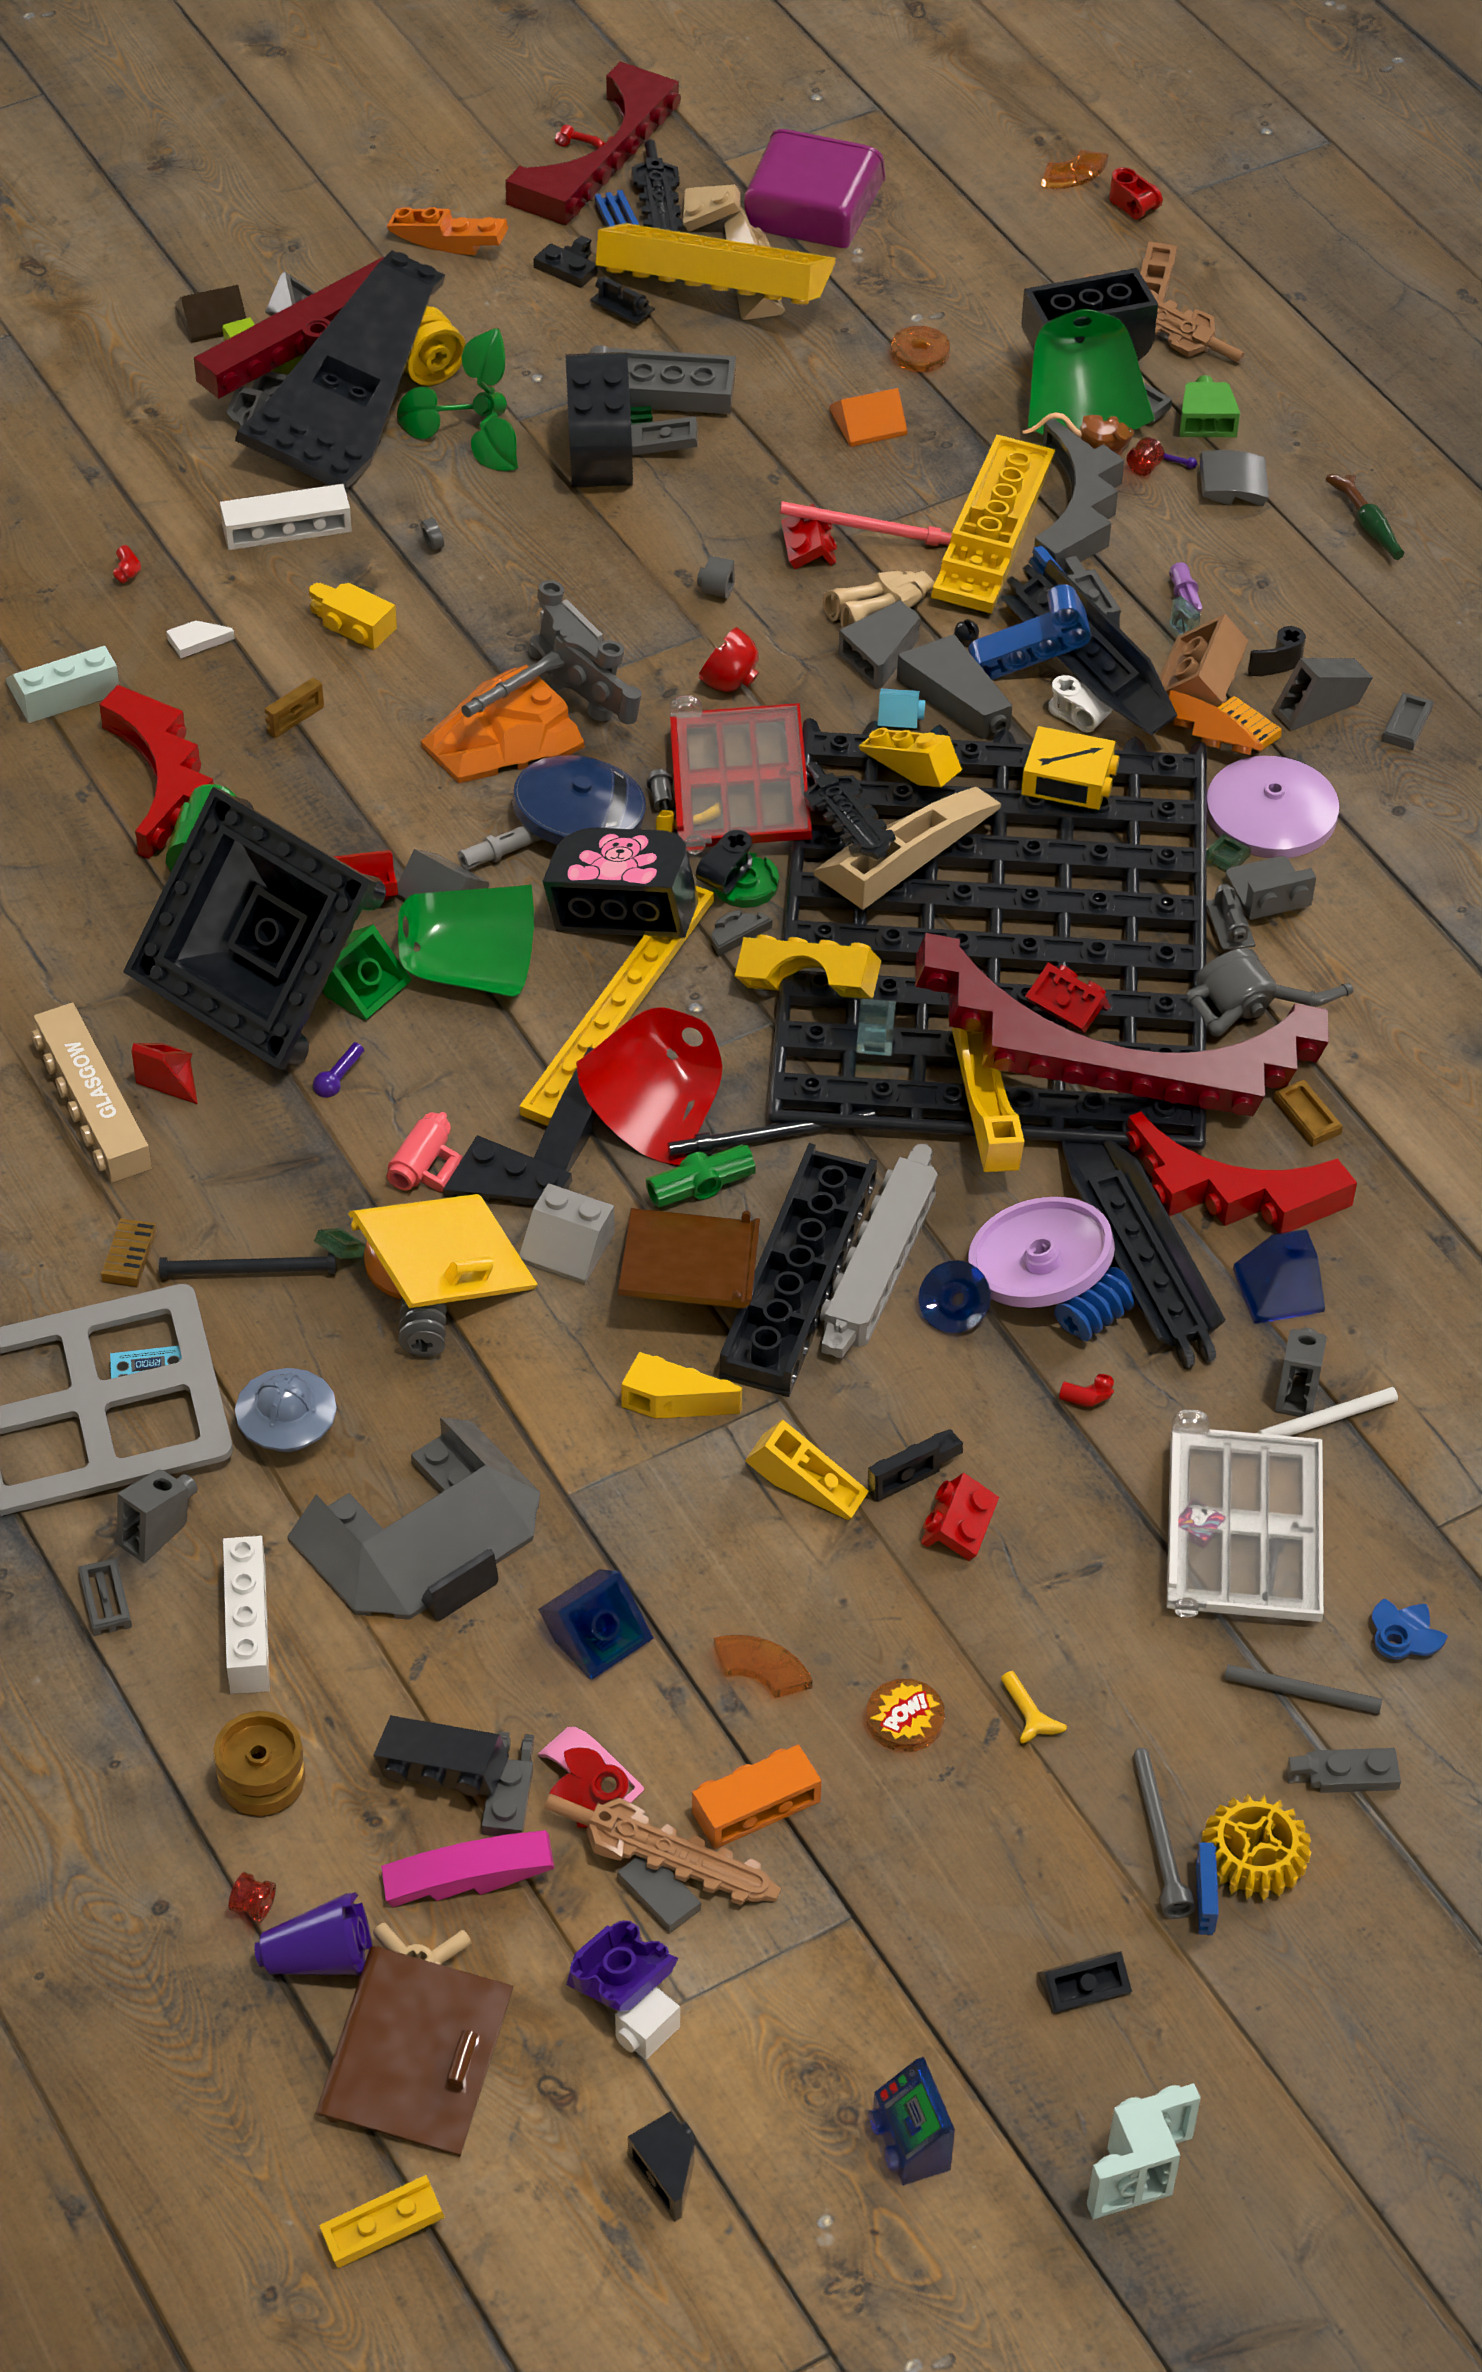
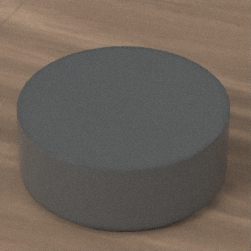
[420,517,444,550]

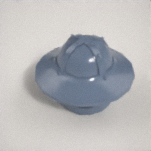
[235,1368,337,1453]

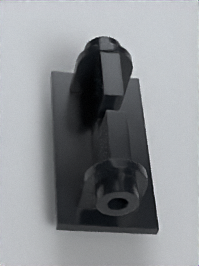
[590,276,655,325]

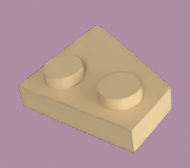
[683,184,741,232]

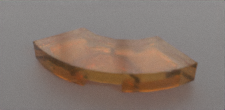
[1042,150,1109,189]
[714,1635,813,1698]

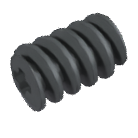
[399,1296,447,1357]

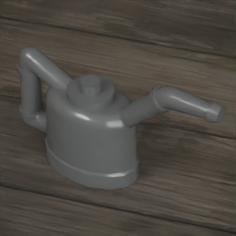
[1186,948,1354,1037]

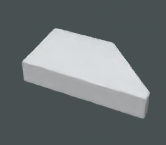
[167,621,235,658]

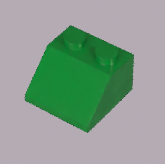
[322,924,412,1020]

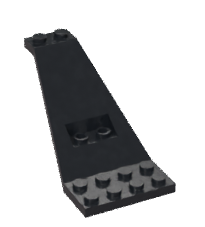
[235,250,445,491]

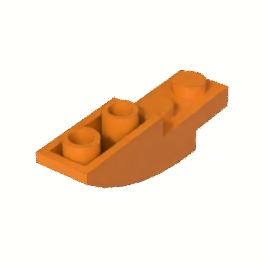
[387,207,509,255]
[1169,690,1264,755]

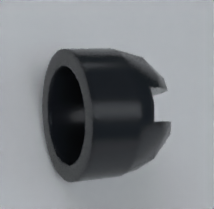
[954,619,979,647]

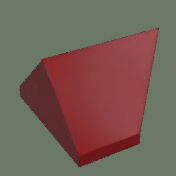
[131,1043,198,1105]

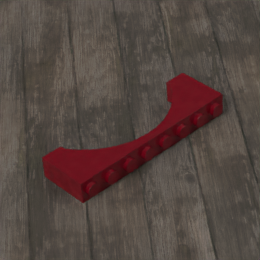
[505,61,681,226]

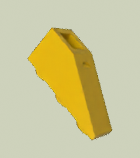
[859,728,962,788]
[621,1352,742,1419]

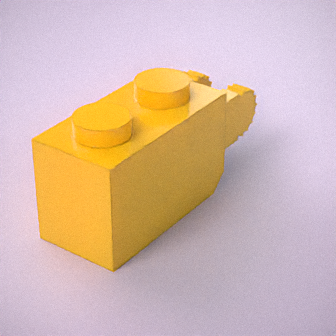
[309,582,397,650]

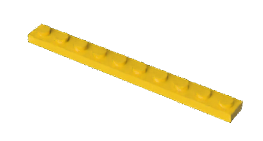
[519,885,714,1126]

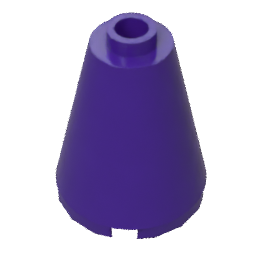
[254,1892,372,1976]

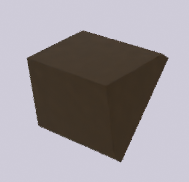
[175,284,247,343]

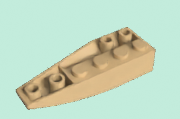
[814,787,1001,910]

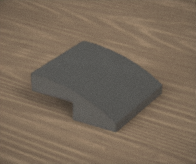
[1199,450,1269,506]

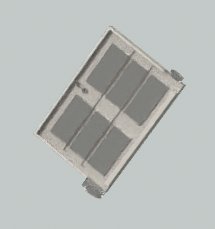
[1167,1409,1323,1622]

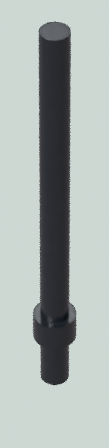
[667,1110,876,1156]

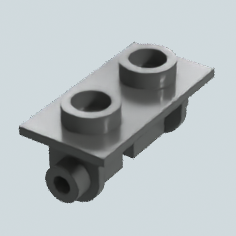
[1207,884,1255,951]

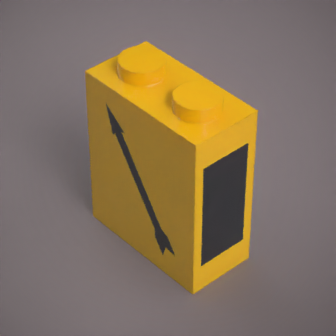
[1021,726,1120,810]

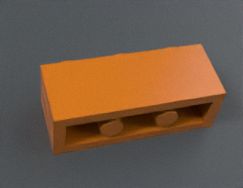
[692,1744,822,1850]

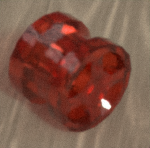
[1126,437,1165,476]
[228,1872,276,1922]

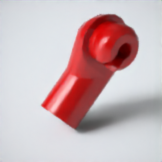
[113,545,141,583]
[1059,1374,1114,1407]

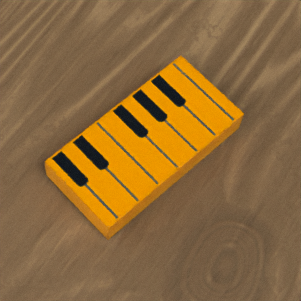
[1217,696,1282,752]

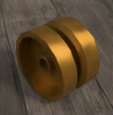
[213,1710,306,1816]

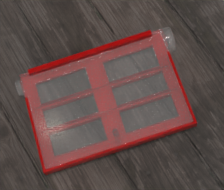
[670,695,812,854]

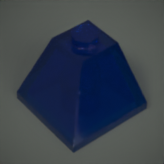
[1233,1229,1325,1324]

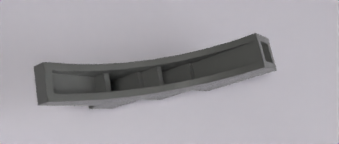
[1033,418,1124,570]

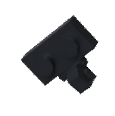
[533,236,598,288]

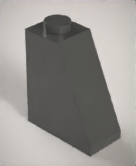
[838,600,920,689]
[1272,658,1373,730]

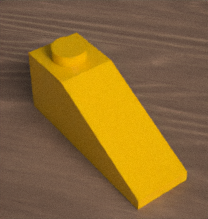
[745,1419,869,1520]

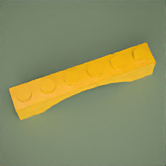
[952,1027,1024,1172]

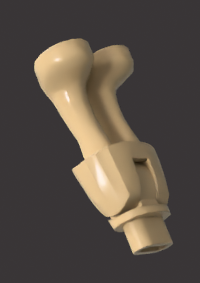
[823,571,934,628]

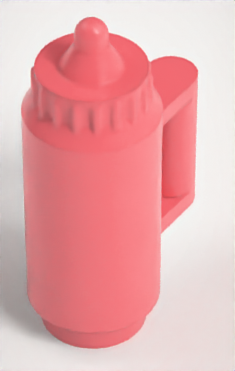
[387,1112,463,1192]

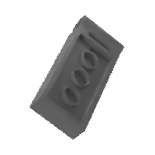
[589,345,736,414]

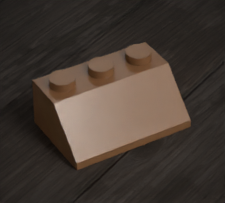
[1159,614,1249,707]

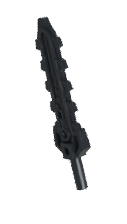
[631,139,684,233]
[803,762,896,860]

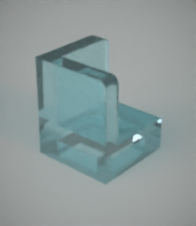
[856,999,896,1056]

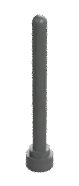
[1134,1747,1195,1919]

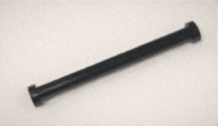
[159,1252,336,1279]

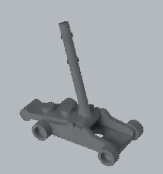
[461,580,642,724]

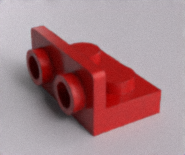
[1025,963,1111,1034]

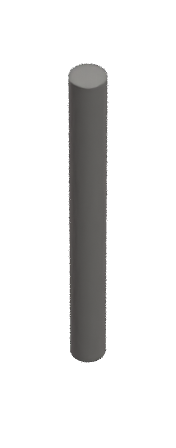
[1224,1664,1382,1714]

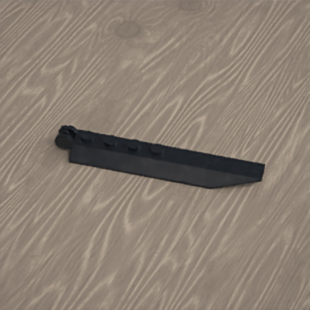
[1000,559,1178,735]
[1061,1126,1226,1368]

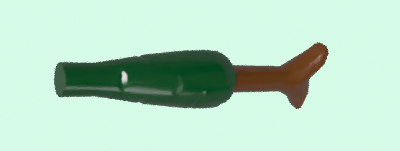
[1325,474,1404,560]

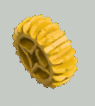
[1201,1794,1311,1901]

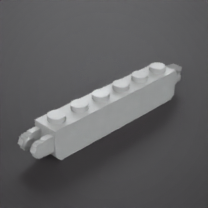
[820,1144,938,1359]

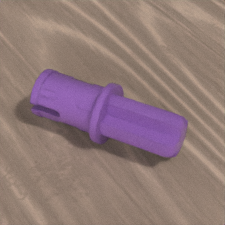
[1169,562,1202,617]

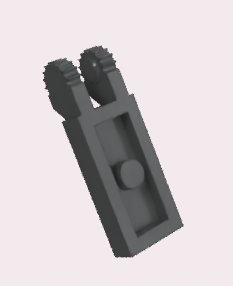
[482,1732,534,1836]

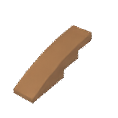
[1140,241,1177,303]

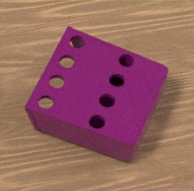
[744,129,886,248]

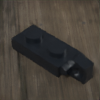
[868,1429,963,1501]

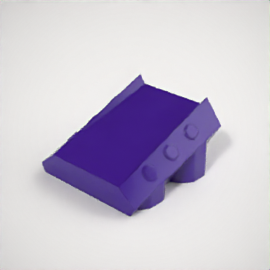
[566,1920,679,2012]

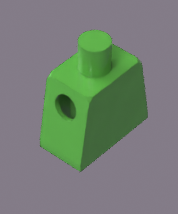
[1179,375,1240,437]

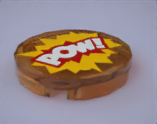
[866,1679,945,1752]

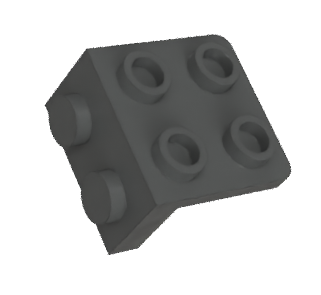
[1226,856,1316,920]

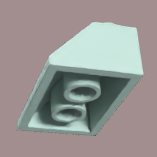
[6,646,119,723]

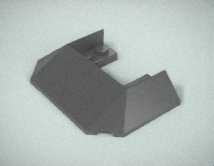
[288,1417,540,1620]

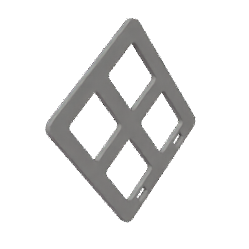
[0,1284,233,1516]

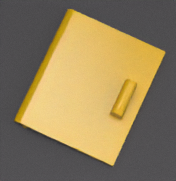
[348,1194,538,1308]

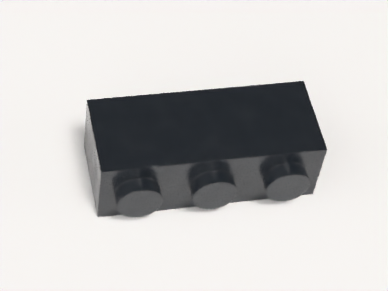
[373,1715,509,1796]

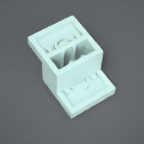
[1087,2083,1201,2219]

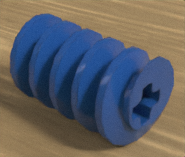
[1054,1267,1134,1341]

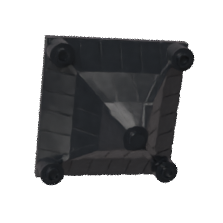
[123,787,386,1070]

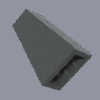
[897,634,1012,739]

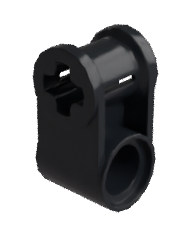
[695,830,752,894]

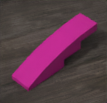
[381,1830,555,1908]

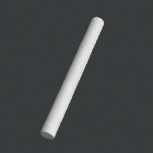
[1258,1387,1398,1443]

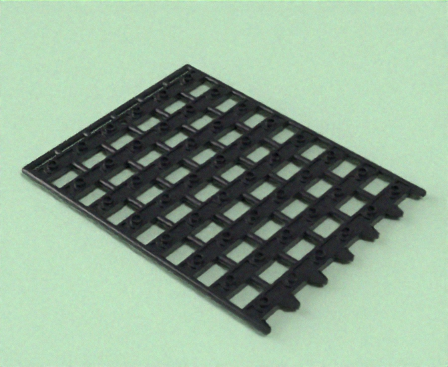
[767,718,1207,1150]

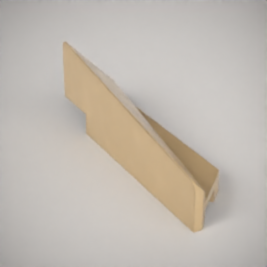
[724,207,785,320]

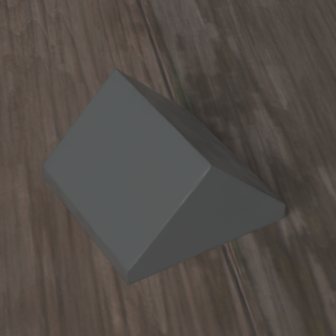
[395,849,489,910]

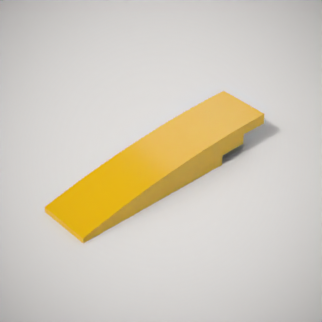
[931,435,1055,614]

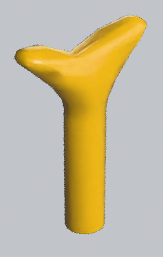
[1001,1671,1067,1744]

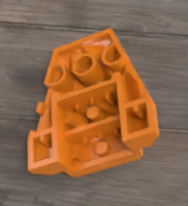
[421,665,584,784]

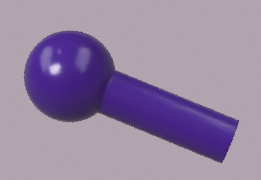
[313,1042,365,1098]

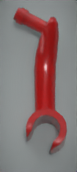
[555,124,613,149]

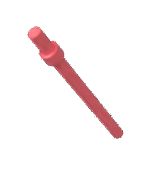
[779,501,952,547]

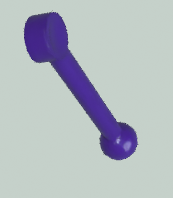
[1136,444,1197,469]

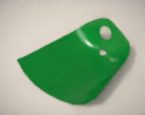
[1028,309,1155,435]
[398,884,534,997]

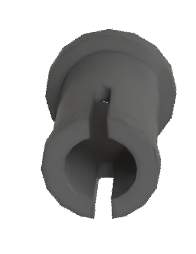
[646,769,675,812]

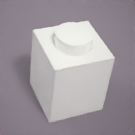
[615,1987,680,2060]

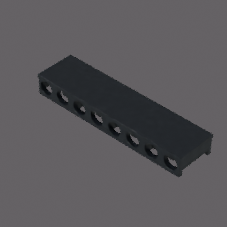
[719,1143,877,1397]

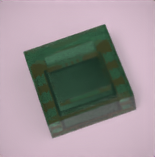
[1207,834,1251,872]
[314,1228,366,1259]

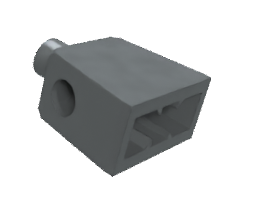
[1275,1328,1327,1417]
[116,1469,198,1563]

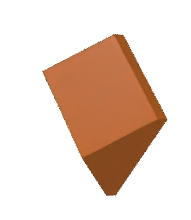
[830,388,907,447]

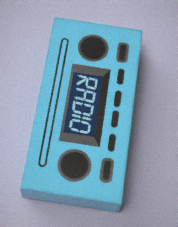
[110,1346,182,1379]

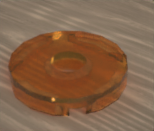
[891,326,950,372]

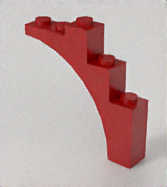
[99,685,214,859]
[1126,1111,1357,1236]

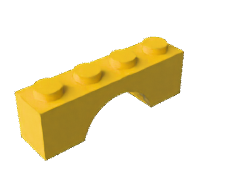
[735,935,881,999]

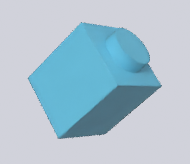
[878,689,925,728]

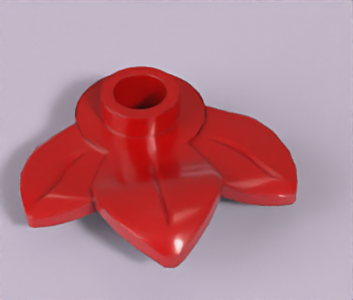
[549,1747,629,1828]

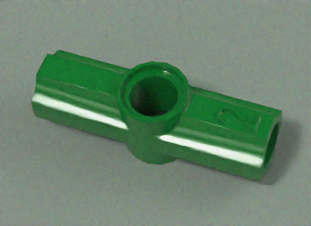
[646,1145,756,1208]

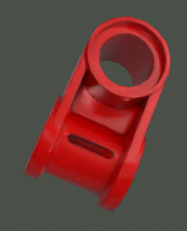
[1109,167,1163,219]

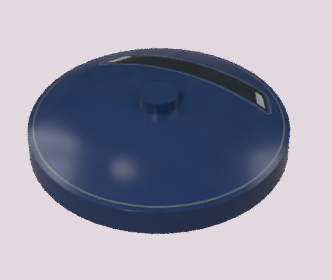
[512,755,646,845]

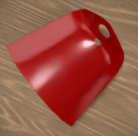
[576,1007,723,1165]

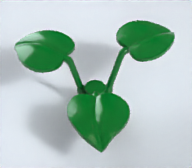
[397,328,519,471]

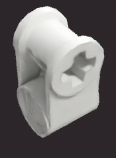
[1048,675,1113,732]

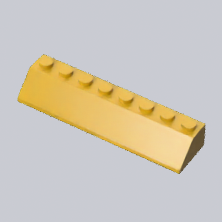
[596,223,836,305]

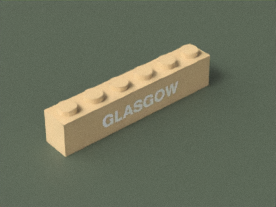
[31,1002,152,1183]

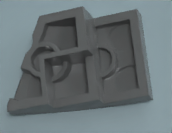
[226,371,288,427]

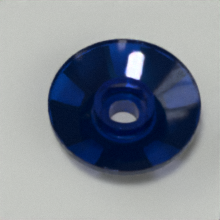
[919,1260,991,1333]

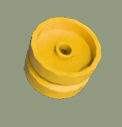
[405,306,466,386]

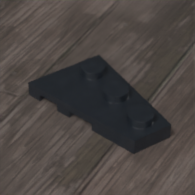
[443,1135,573,1206]

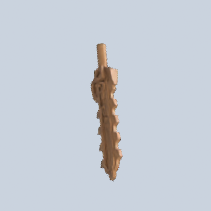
[1083,270,1244,363]
[544,1793,781,1905]

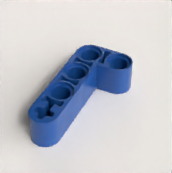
[968,585,1091,680]

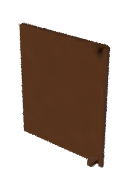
[618,1208,760,1308]
[315,1946,513,2156]

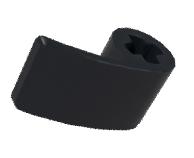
[1248,626,1306,677]

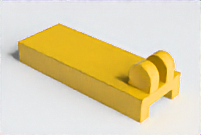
[319,2175,445,2268]

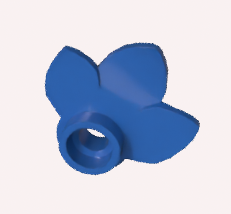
[1372,1599,1448,1659]

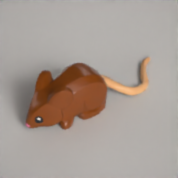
[1022,413,1134,456]

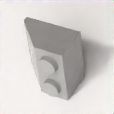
[519,1183,615,1285]

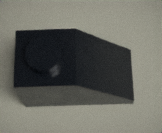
[628,2111,697,2222]

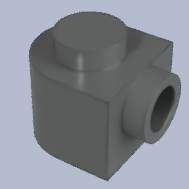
[697,556,735,598]

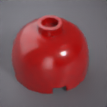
[698,627,759,693]

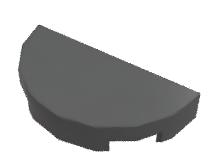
[712,910,773,957]

